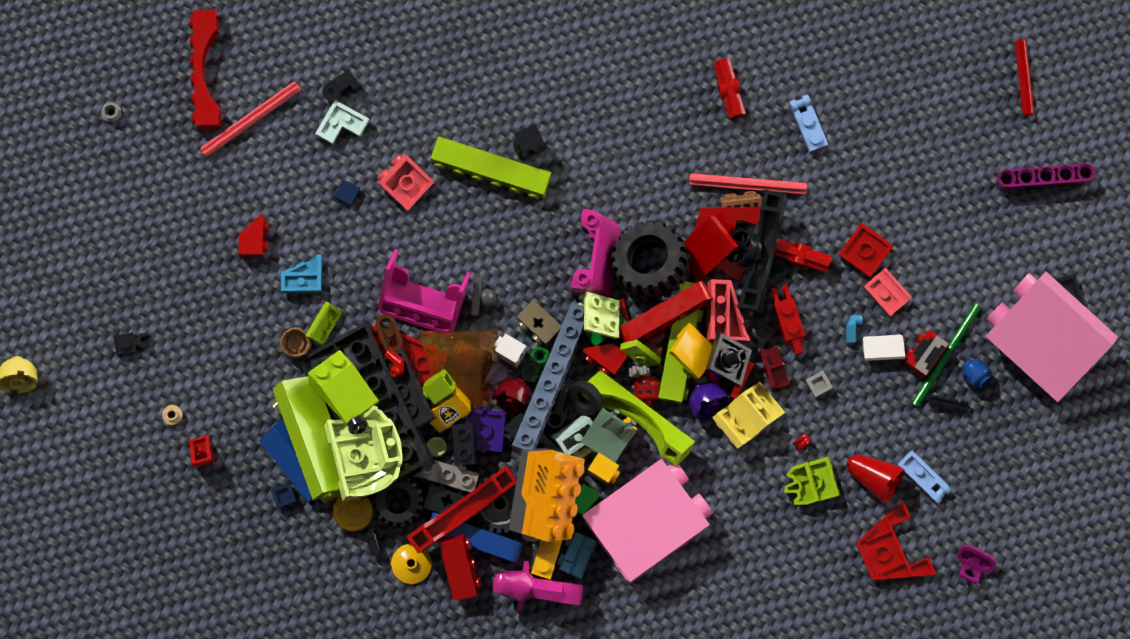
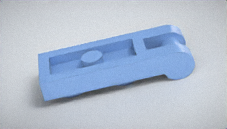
[789,95,828,153]
[897,450,952,505]

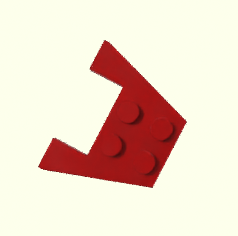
[693,206,761,282]
[855,501,936,581]

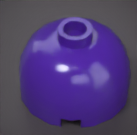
[689,383,730,421]

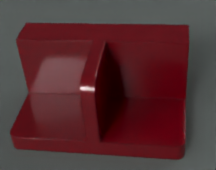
[758,346,790,391]

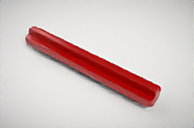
[1015,39,1034,116]

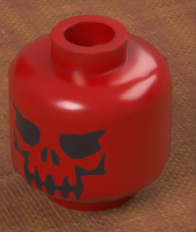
[634,376,660,406]

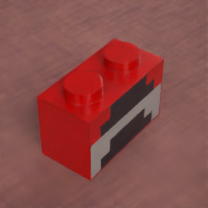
[904,330,949,378]

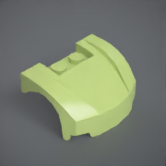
[324,406,402,501]

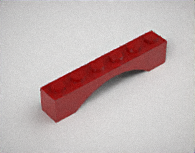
[189,10,221,130]
[406,465,517,553]

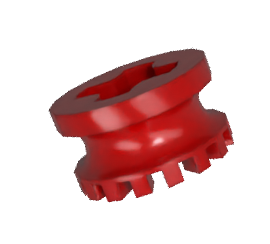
[792,433,812,451]

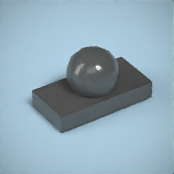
[470,276,496,319]

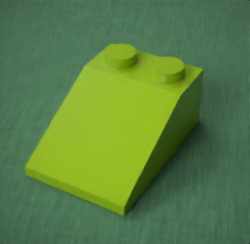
[308,350,379,425]

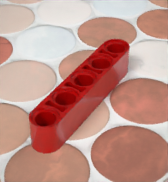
[619,281,713,342]

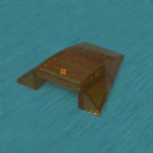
[418,329,499,410]

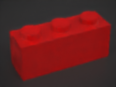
[439,533,482,601]

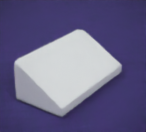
[862,335,905,361]

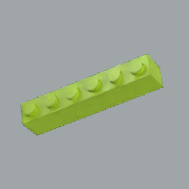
[431,136,551,200]
[658,281,703,404]

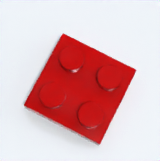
[838,222,894,278]

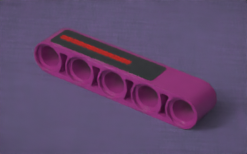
[995,164,1095,191]

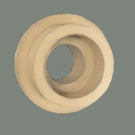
[162,405,183,425]

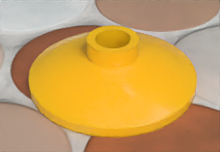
[391,544,432,584]

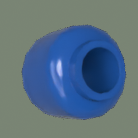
[962,359,992,389]

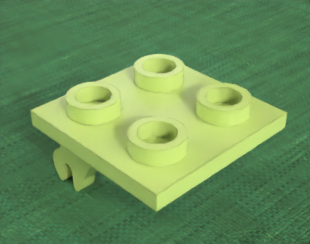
[578,292,619,339]

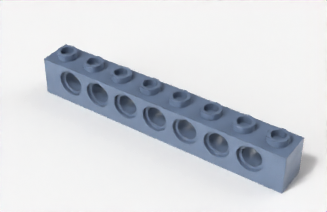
[512,302,584,455]

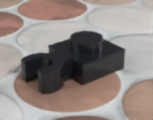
[113,332,151,356]

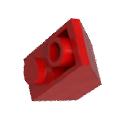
[238,215,269,258]
[582,343,629,377]

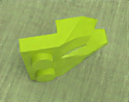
[784,457,841,505]

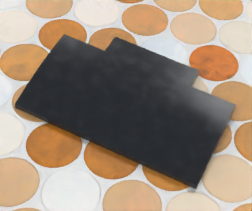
[298,321,437,500]

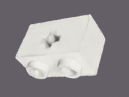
[494,333,527,369]

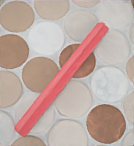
[200,82,301,157]
[689,174,807,195]

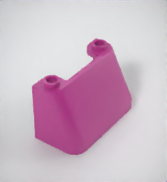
[571,209,621,297]

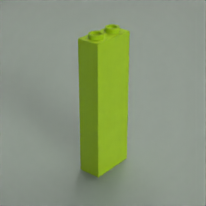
[273,376,341,501]

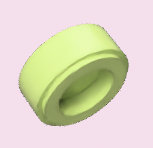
[427,437,447,458]

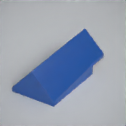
[259,420,312,503]

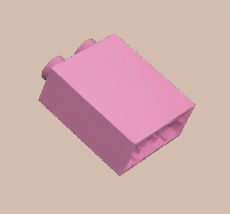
[986,272,1118,402]
[582,459,713,585]

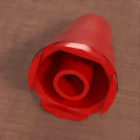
[846,454,905,503]

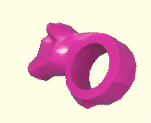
[493,561,583,612]

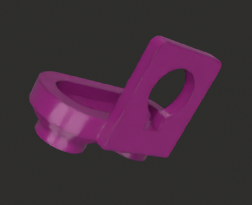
[957,544,996,584]

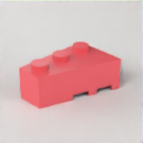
[706,279,750,344]

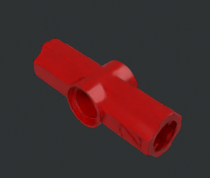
[713,58,745,119]
[775,239,832,273]

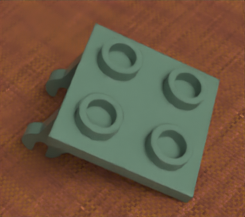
[580,408,636,462]

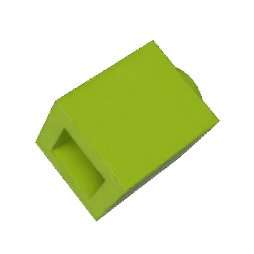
[422,369,457,404]

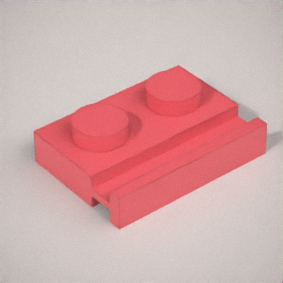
[863,268,912,317]

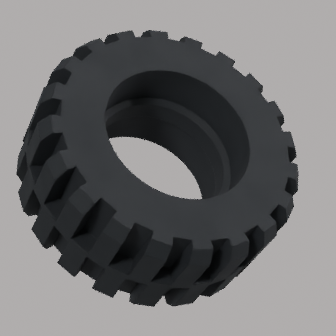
[611,220,691,301]

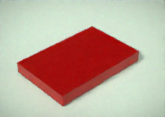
[684,215,738,281]

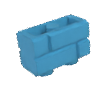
[557,532,597,579]

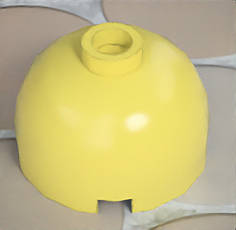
[0,356,38,393]

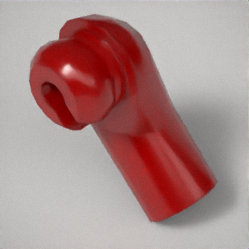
[384,349,404,378]

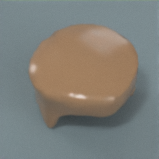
[280,327,313,359]

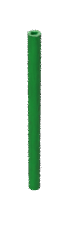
[911,304,981,408]

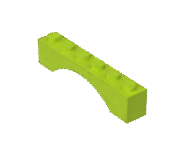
[582,370,695,466]

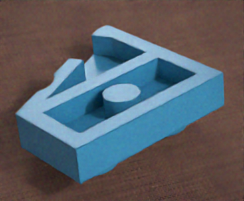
[281,254,322,294]

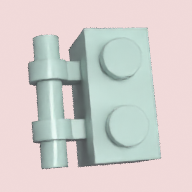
[550,415,595,459]

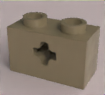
[517,299,561,347]

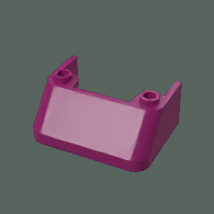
[378,249,471,334]

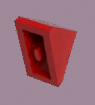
[189,435,216,470]

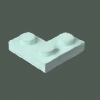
[315,100,370,144]

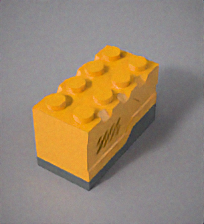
[509,448,585,542]

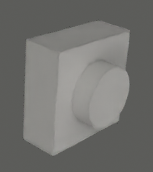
[805,370,833,398]

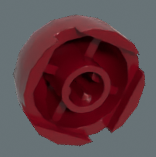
[492,378,533,415]

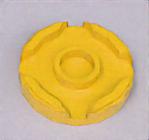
[333,497,373,531]

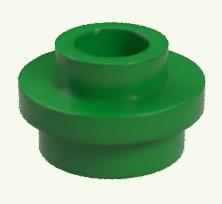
[530,347,550,367]

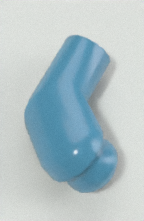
[846,314,863,343]

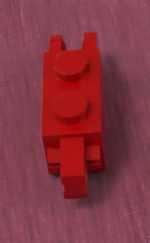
[770,284,805,356]

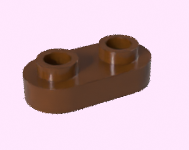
[376,314,404,352]

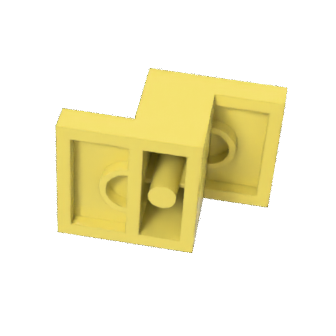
[712,382,785,449]

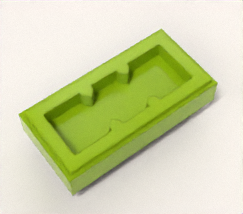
[305,301,343,346]
[620,340,661,367]

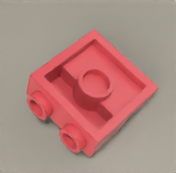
[377,154,434,211]

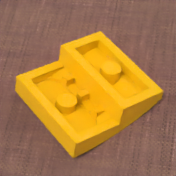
[669,322,713,379]

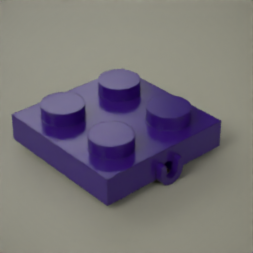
[464,408,506,453]

